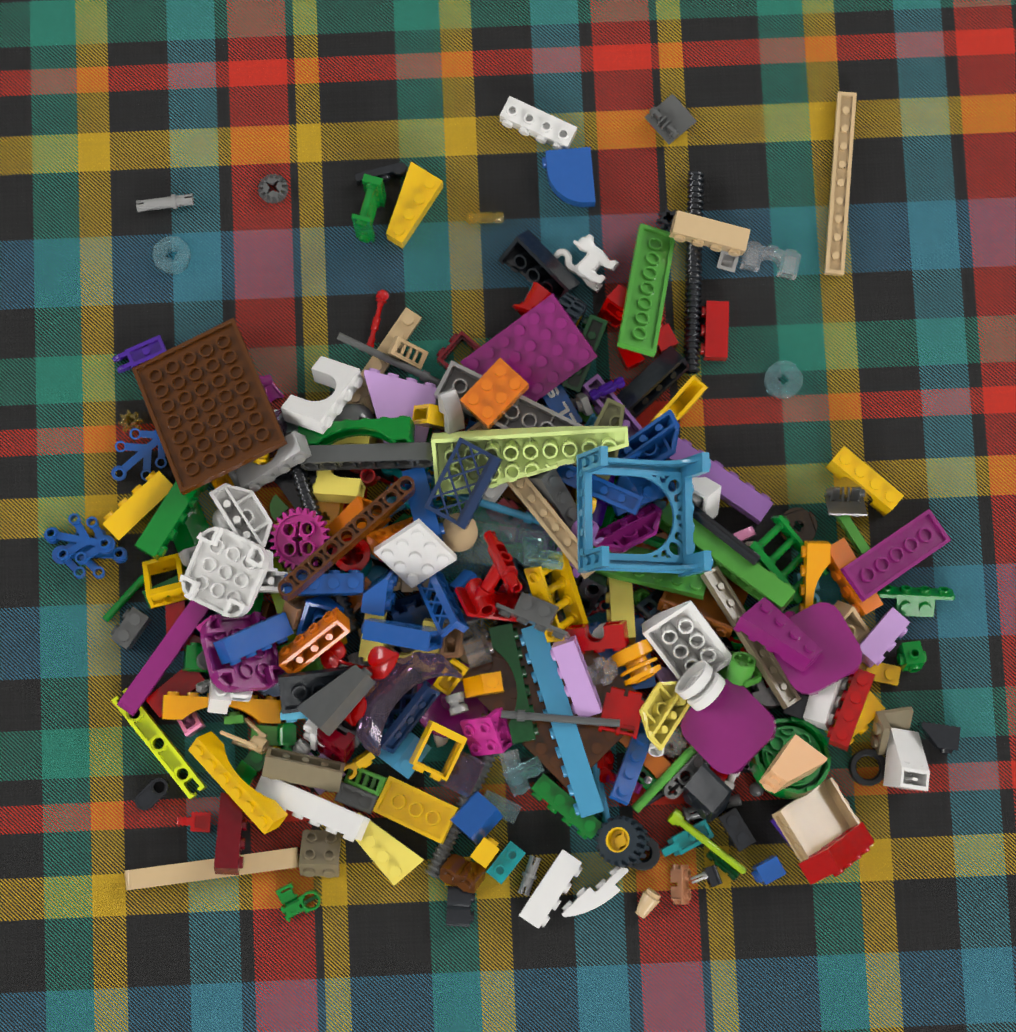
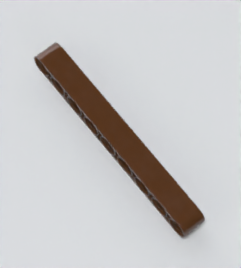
[278,476,416,601]

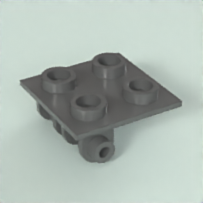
[644,94,697,145]
[824,486,867,517]

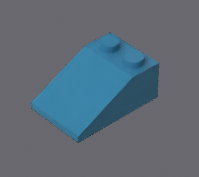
[362,716,432,779]

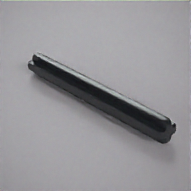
[693,504,761,565]

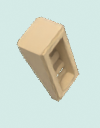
[387,336,429,370]

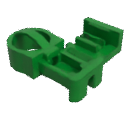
[275,882,321,922]

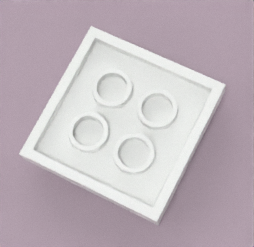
[374,519,457,588]

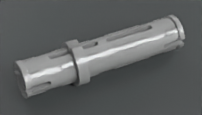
[136,193,194,213]

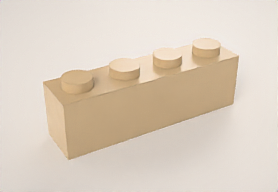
[669,210,750,257]

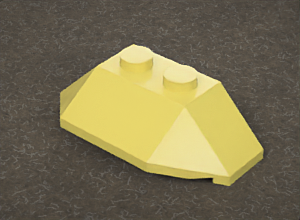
[639,681,690,751]

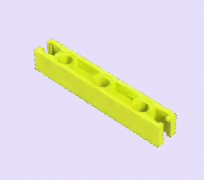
[111,688,207,799]

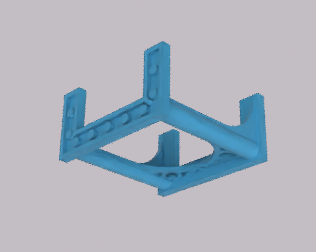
[576,446,713,577]

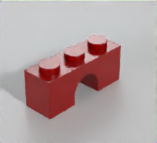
[616,323,679,372]
[565,620,629,654]

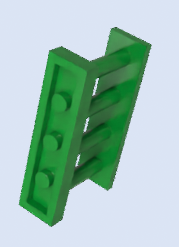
[351,174,387,243]
[745,515,829,604]

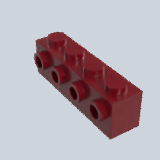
[214,793,247,875]

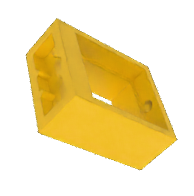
[142,553,187,609]
[409,719,468,782]

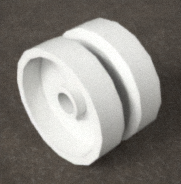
[675,660,725,711]

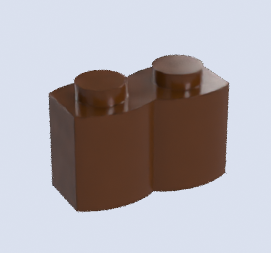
[439,854,486,893]

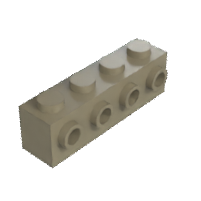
[262,746,345,793]

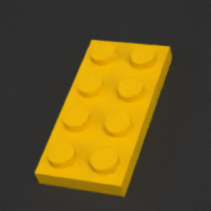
[373,775,459,845]

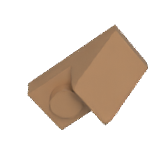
[439,624,465,658]

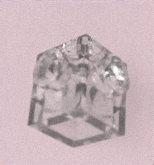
[587,656,618,686]
[663,726,687,757]

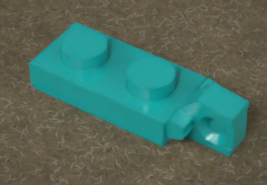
[660,819,714,857]

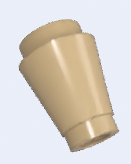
[635,888,661,919]

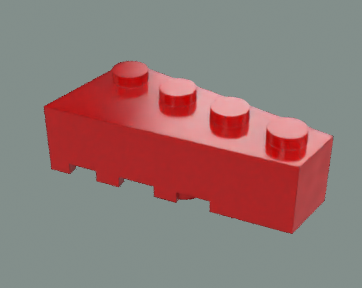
[798,822,875,885]

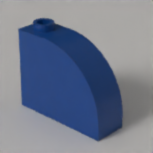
[542,147,596,207]

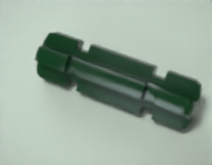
[706,850,740,880]

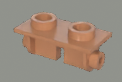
[670,864,691,905]

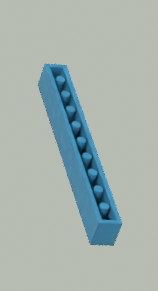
[519,625,604,818]

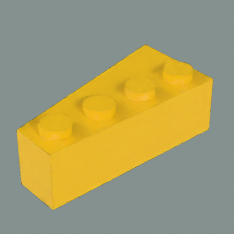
[386,162,443,249]

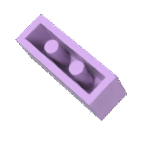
[859,607,910,668]

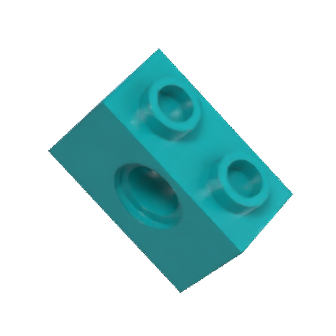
[486,841,526,884]

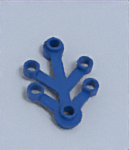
[111,428,167,481]
[44,513,115,565]
[52,529,128,579]

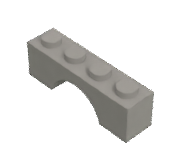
[235,431,312,492]

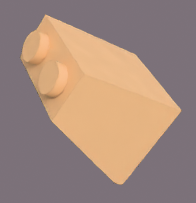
[759,734,828,794]

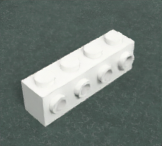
[500,96,577,150]

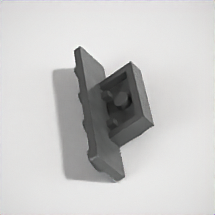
[495,592,571,640]

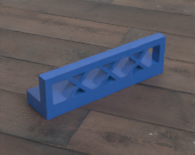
[417,571,469,638]

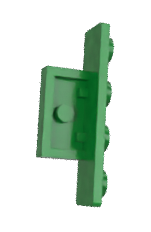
[877,585,955,617]

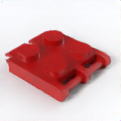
[598,686,645,739]

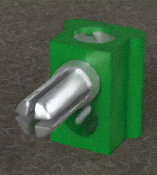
[637,765,657,790]

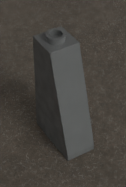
[297,664,376,736]

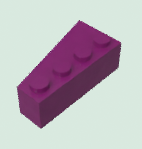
[734,597,823,672]

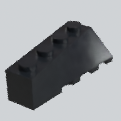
[498,230,580,300]

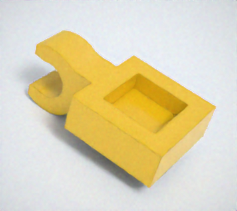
[344,749,375,780]

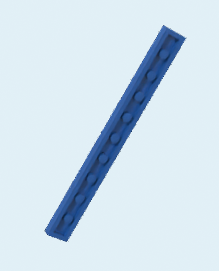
[465,420,644,516]

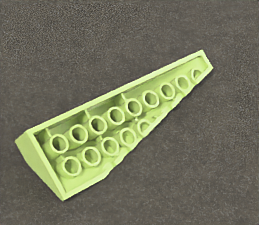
[431,426,629,495]

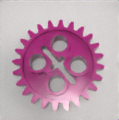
[269,507,331,570]

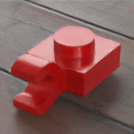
[597,750,616,783]
[177,812,212,832]

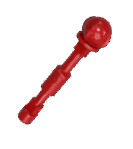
[367,290,389,348]

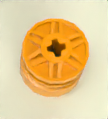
[611,639,662,686]

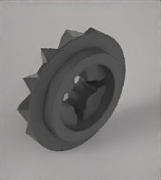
[258,173,288,204]

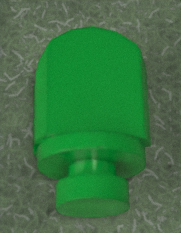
[277,723,297,751]

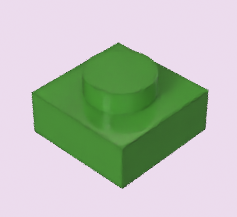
[224,711,246,725]

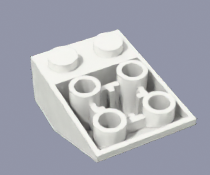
[883,727,930,791]

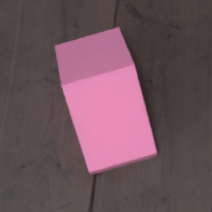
[177,711,206,737]

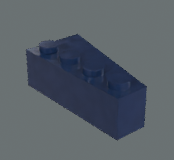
[391,581,463,625]

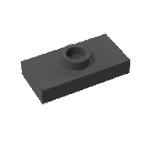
[334,782,378,815]

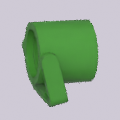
[726,651,762,688]

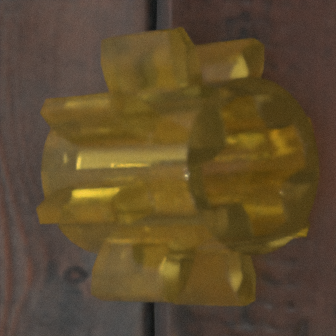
[118,410,143,434]

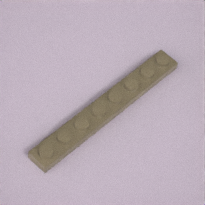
[700,566,801,709]

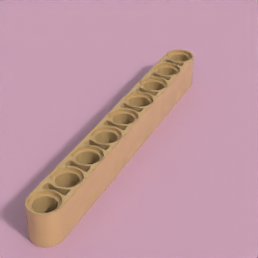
[124,847,299,891]

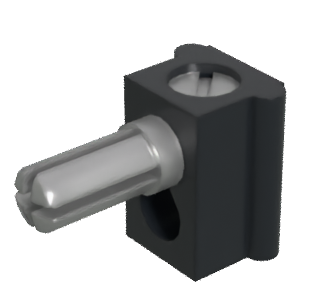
[690,865,723,888]

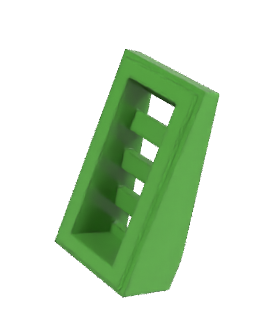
[344,768,388,796]

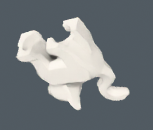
[554,234,619,293]

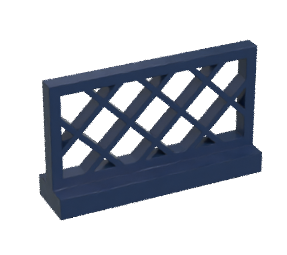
[424,437,503,530]
[368,666,440,754]

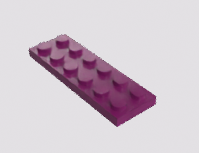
[840,509,951,602]

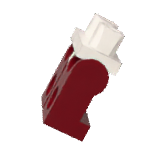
[303,719,355,765]

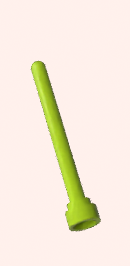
[667,808,746,874]

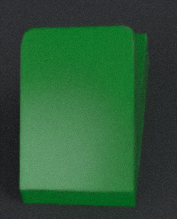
[235,750,266,786]

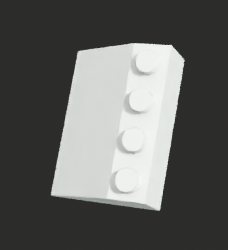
[641,600,732,680]

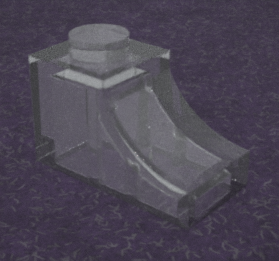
[499,749,524,780]

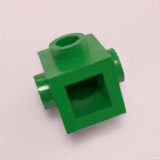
[897,641,927,673]

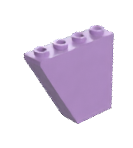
[364,368,437,443]

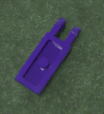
[112,335,167,373]

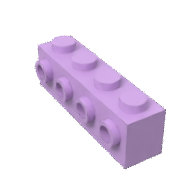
[550,635,603,717]

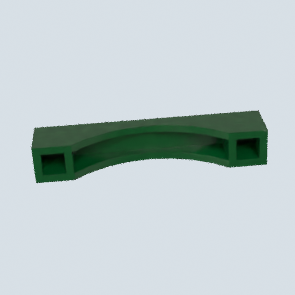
[489,623,539,745]

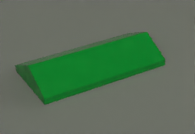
[173,502,210,570]

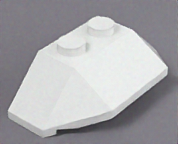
[209,483,273,548]

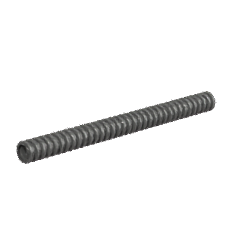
[424,754,498,879]

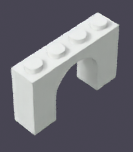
[281,356,363,434]

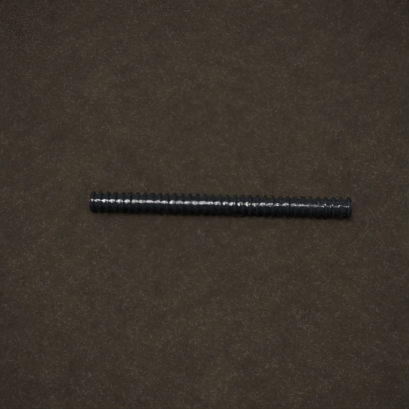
[683,171,704,374]
[284,432,360,633]

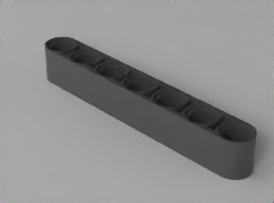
[301,442,433,471]

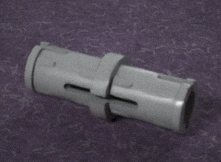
[517,855,541,896]

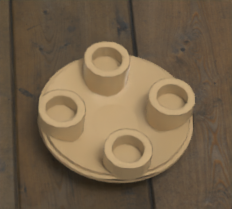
[442,513,478,552]

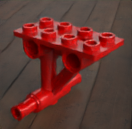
[454,530,523,622]

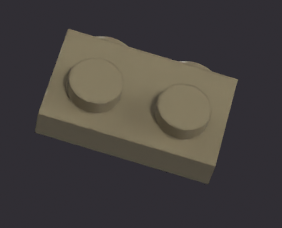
[870,707,913,755]
[299,830,341,878]

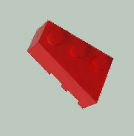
[597,284,664,328]

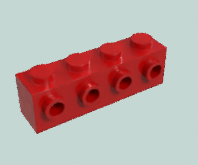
[827,669,875,751]

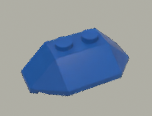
[618,409,680,461]
[612,475,676,516]

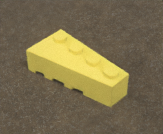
[355,812,425,886]

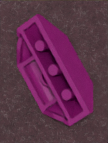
[595,502,662,553]

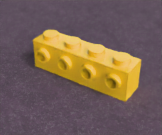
[103,470,173,540]

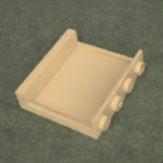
[772,777,873,880]

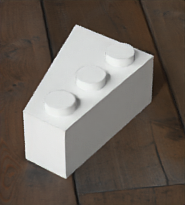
[803,677,849,731]

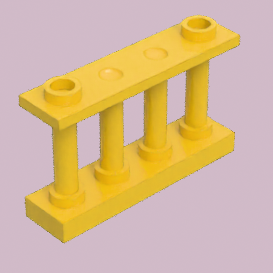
[524,551,588,643]

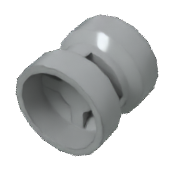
[445,691,469,716]

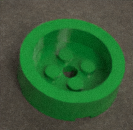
[749,717,831,799]

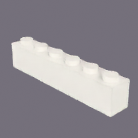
[255,775,370,842]

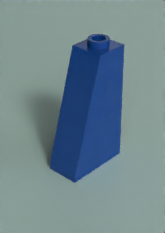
[361,618,443,652]

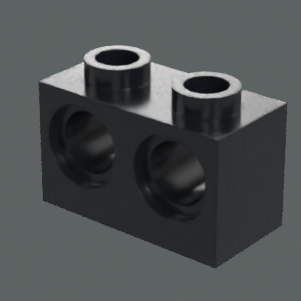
[577,572,608,617]

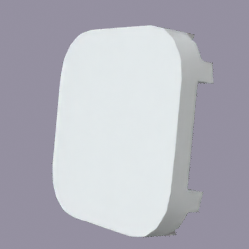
[179,526,270,618]

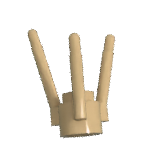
[220,718,270,754]

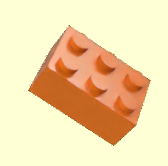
[460,358,529,430]

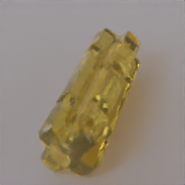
[467,212,504,224]

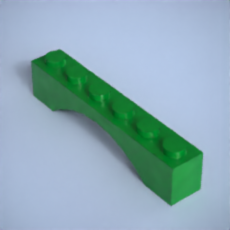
[298,415,415,445]

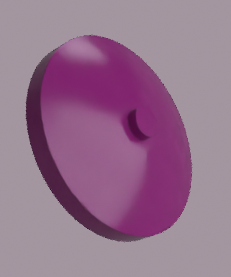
[417,660,488,738]

